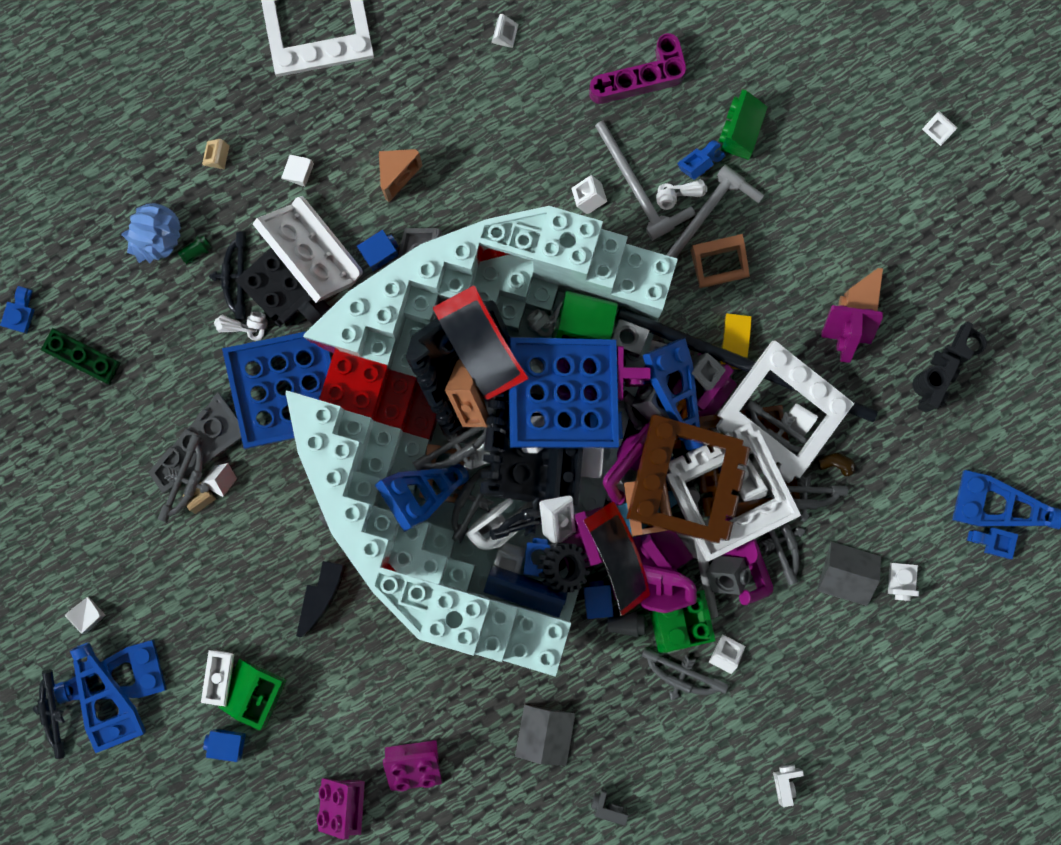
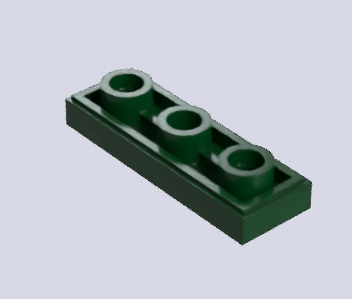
[41,328,121,385]

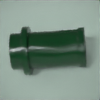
[178,235,212,265]

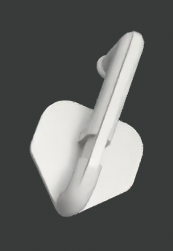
[466,498,533,550]

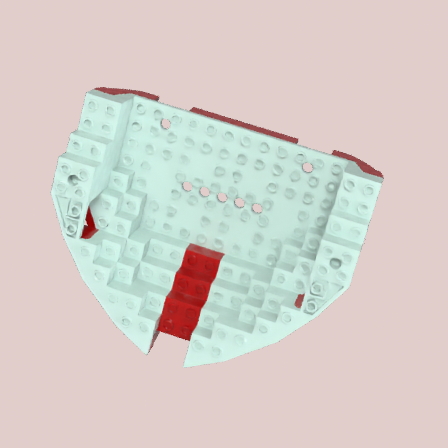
[286,206,677,677]

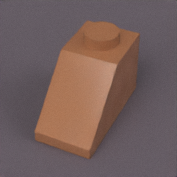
[838,268,883,311]

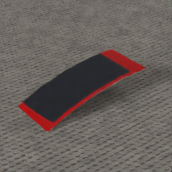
[433,286,528,400]
[584,501,650,616]

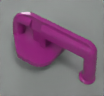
[603,422,650,506]
[721,517,773,605]
[610,565,697,613]

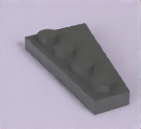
[148,392,242,494]

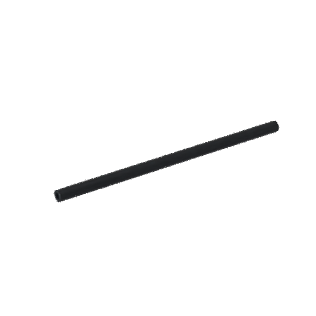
[616,307,878,422]

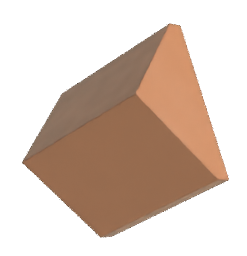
[379,149,423,202]

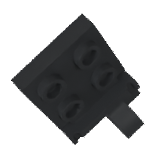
[235,248,331,327]
[912,321,987,413]

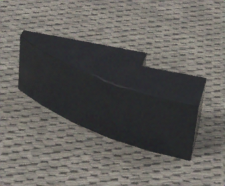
[296,561,346,637]

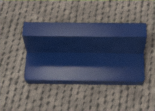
[483,565,568,618]

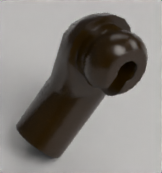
[816,453,856,476]

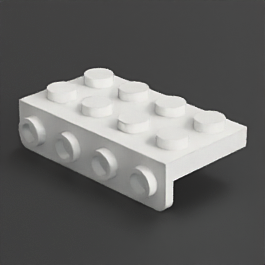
[253,196,363,303]

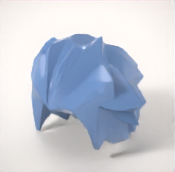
[121,203,181,263]

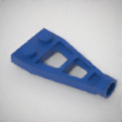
[642,338,705,450]
[375,464,469,532]
[952,470,1061,530]
[54,640,167,704]
[70,642,146,753]

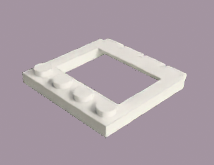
[261,0,374,77]
[716,341,854,483]
[666,423,801,562]

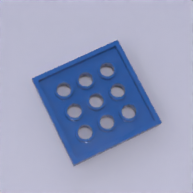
[222,331,331,450]
[508,337,619,448]

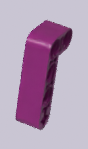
[589,33,686,104]

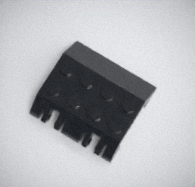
[406,300,510,436]
[480,389,586,505]

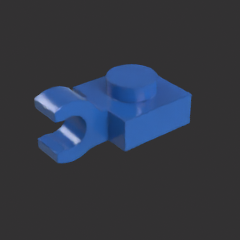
[677,140,725,180]
[0,286,34,334]
[967,528,1018,559]

